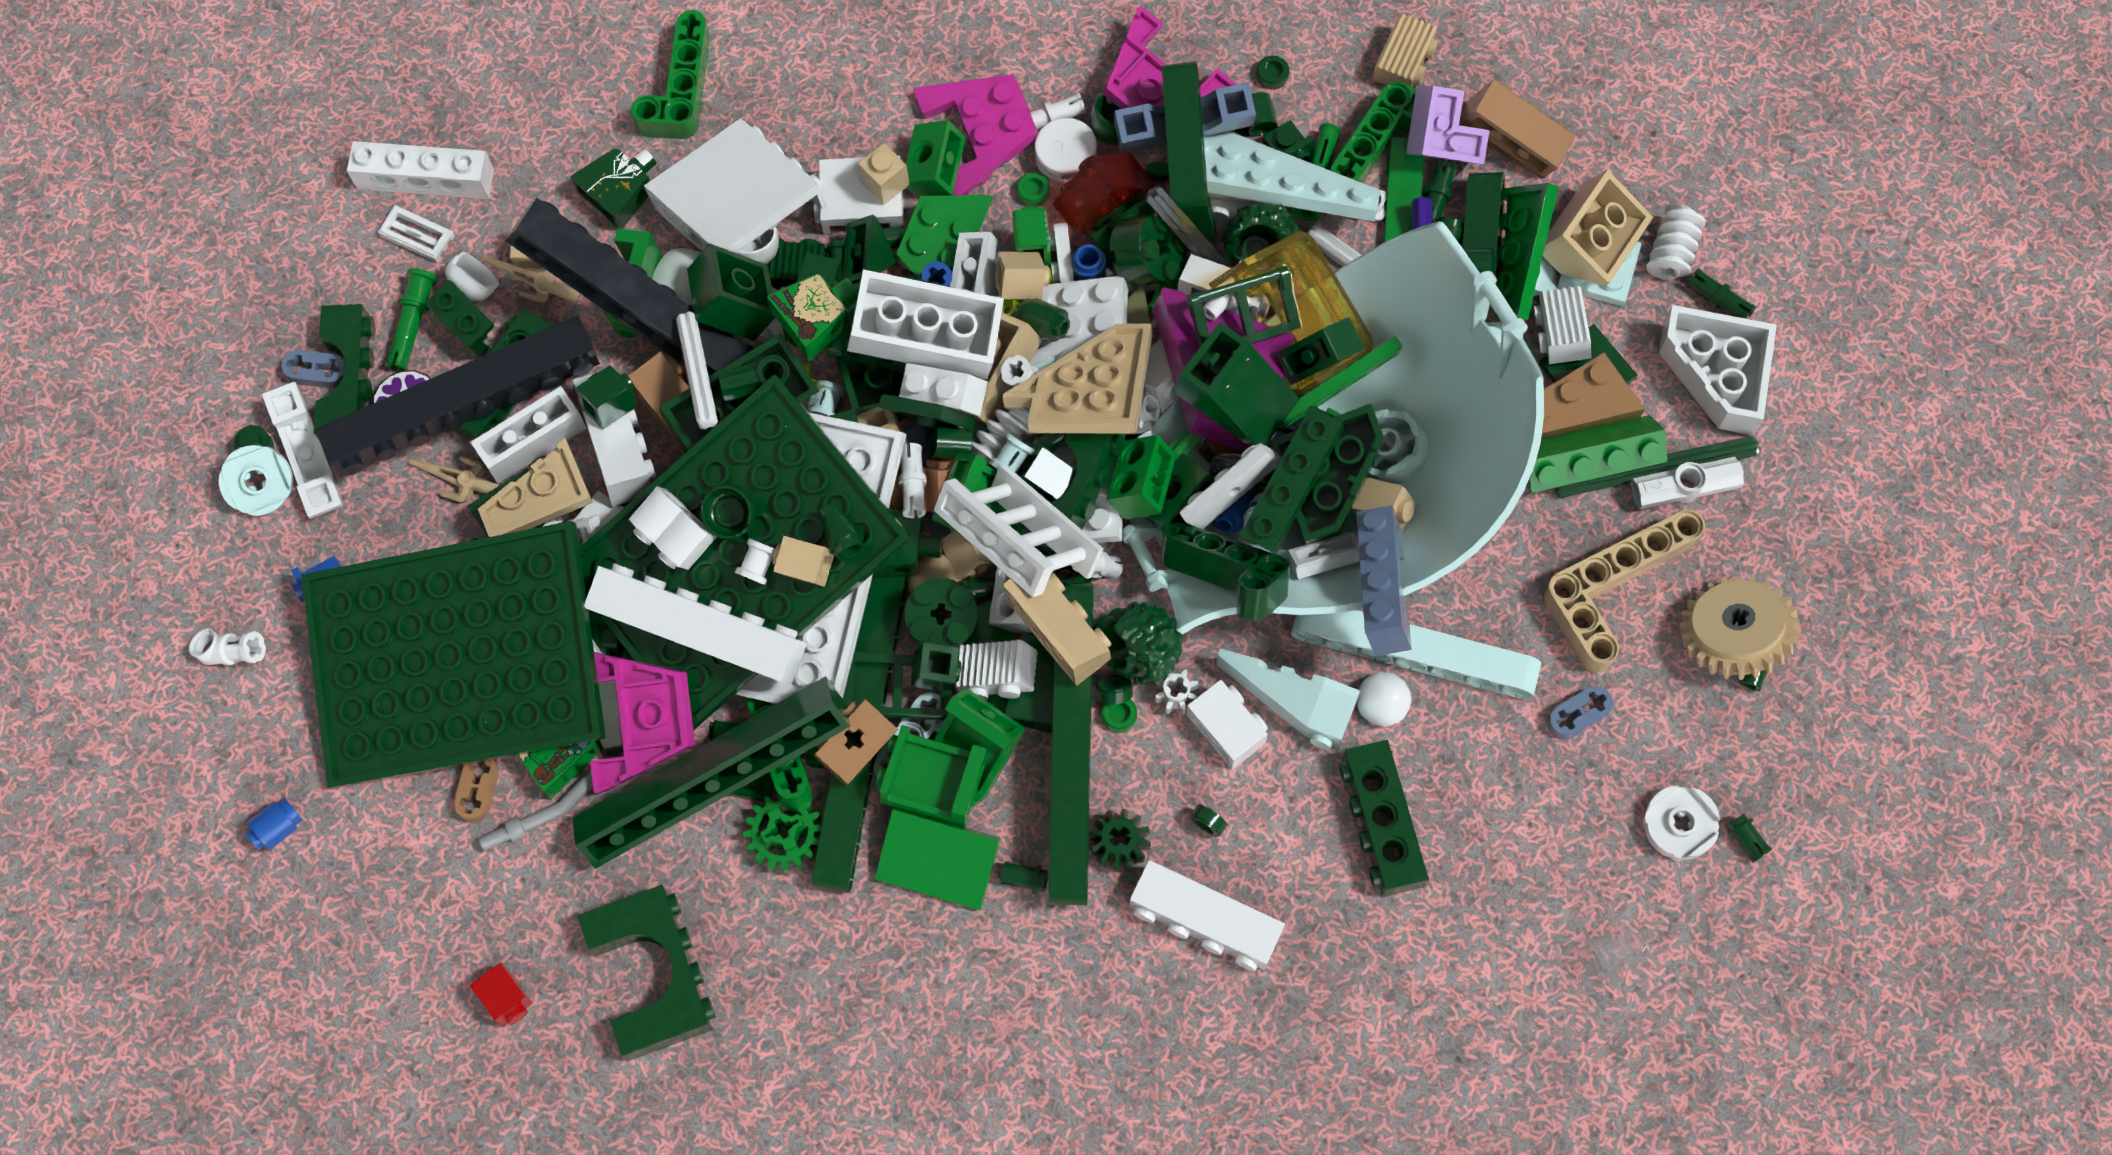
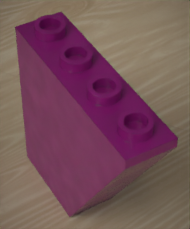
[1152,287,1295,452]

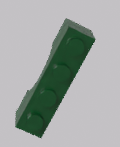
[314,304,376,441]
[1021,433,1126,556]

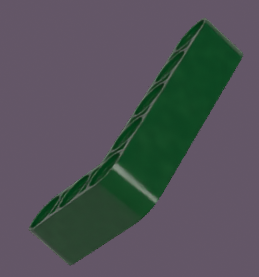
[1162,61,1217,244]

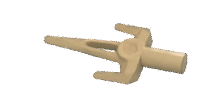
[482,255,580,305]
[409,455,500,503]

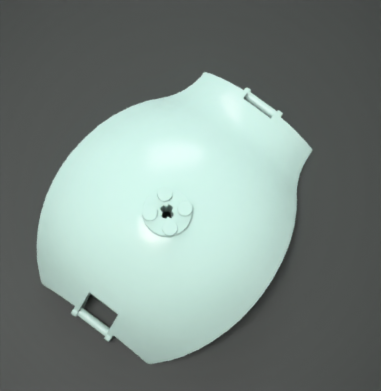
[1122,221,1544,634]

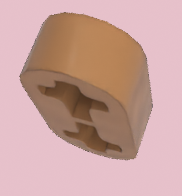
[454,759,499,823]

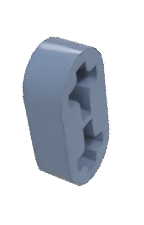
[281,350,345,388]
[1548,686,1613,740]

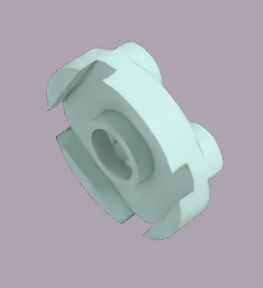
[218,445,293,516]

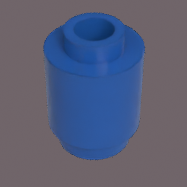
[1072,244,1107,281]
[1211,489,1253,533]
[245,798,303,851]

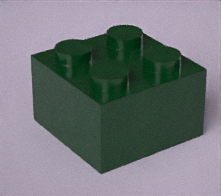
[687,243,775,341]

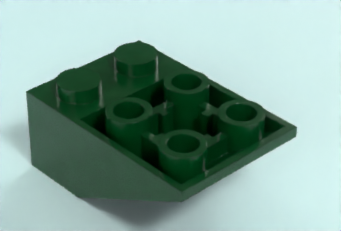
[1172,322,1300,447]

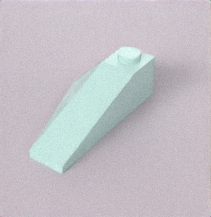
[1216,649,1360,750]

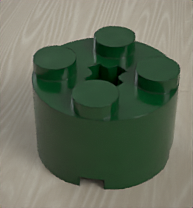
[1110,212,1189,286]
[905,578,977,647]

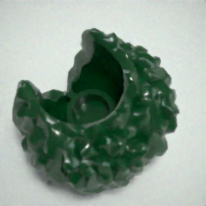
[1222,202,1306,289]
[1093,602,1184,686]

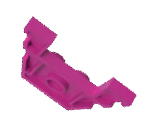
[1103,5,1237,109]
[913,74,1039,195]
[590,652,695,793]

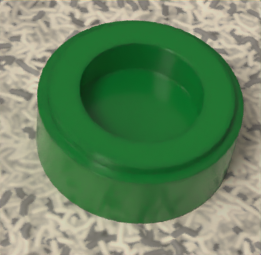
[1017,173,1050,207]
[1101,699,1137,733]

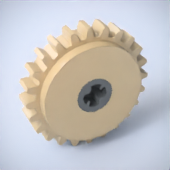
[1680,576,1800,680]

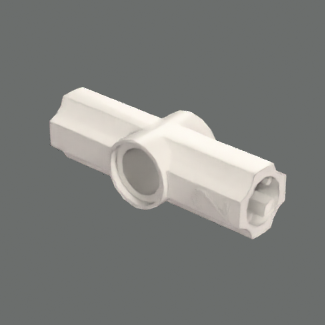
[1631,457,1744,510]

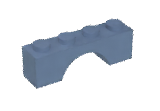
[1114,82,1256,154]
[1356,505,1412,656]

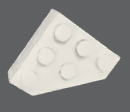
[1659,305,1777,436]

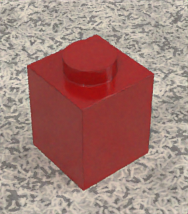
[469,962,533,1027]

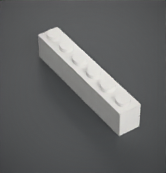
[584,563,807,684]

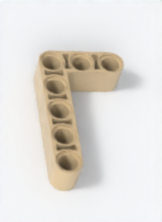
[1544,510,1705,673]

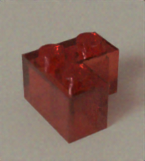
[1052,152,1154,234]

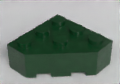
[1269,404,1384,545]

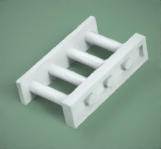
[934,464,1104,597]

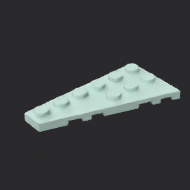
[1204,131,1381,222]

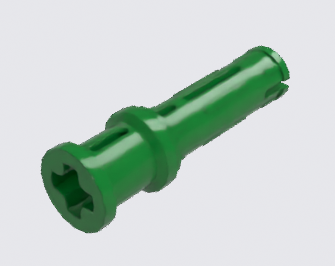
[1291,123,1340,221]
[385,268,438,372]

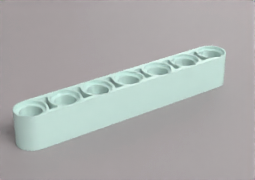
[1291,610,1541,700]

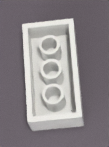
[847,269,1004,379]

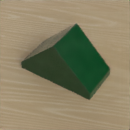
[842,215,897,284]

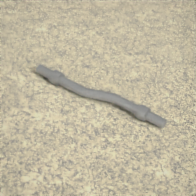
[478,753,624,851]

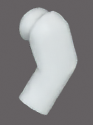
[1203,293,1251,321]

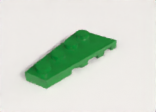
[1495,183,1559,320]

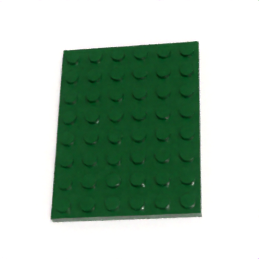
[580,374,913,730]
[301,521,606,789]

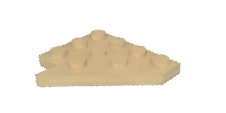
[1003,323,1153,434]

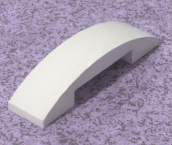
[262,381,343,519]

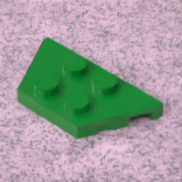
[895,195,993,287]

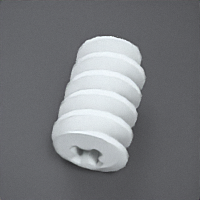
[1646,203,1706,281]
[971,408,1035,468]

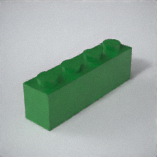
[1526,415,1668,493]

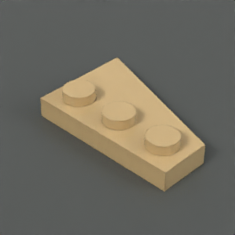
[478,438,593,537]

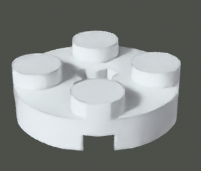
[1642,786,1720,861]

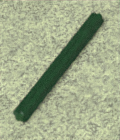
[1554,436,1759,498]

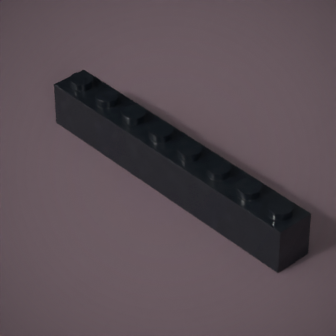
[505,198,755,376]
[315,315,600,477]

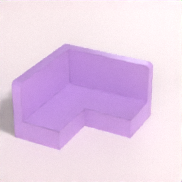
[1406,86,1490,164]

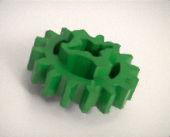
[743,796,822,874]

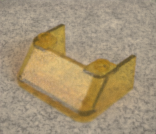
[1209,231,1374,396]

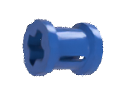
[918,261,952,287]

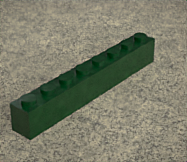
[572,676,851,869]

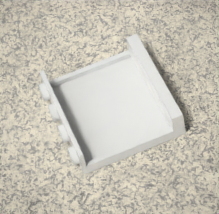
[644,118,826,253]

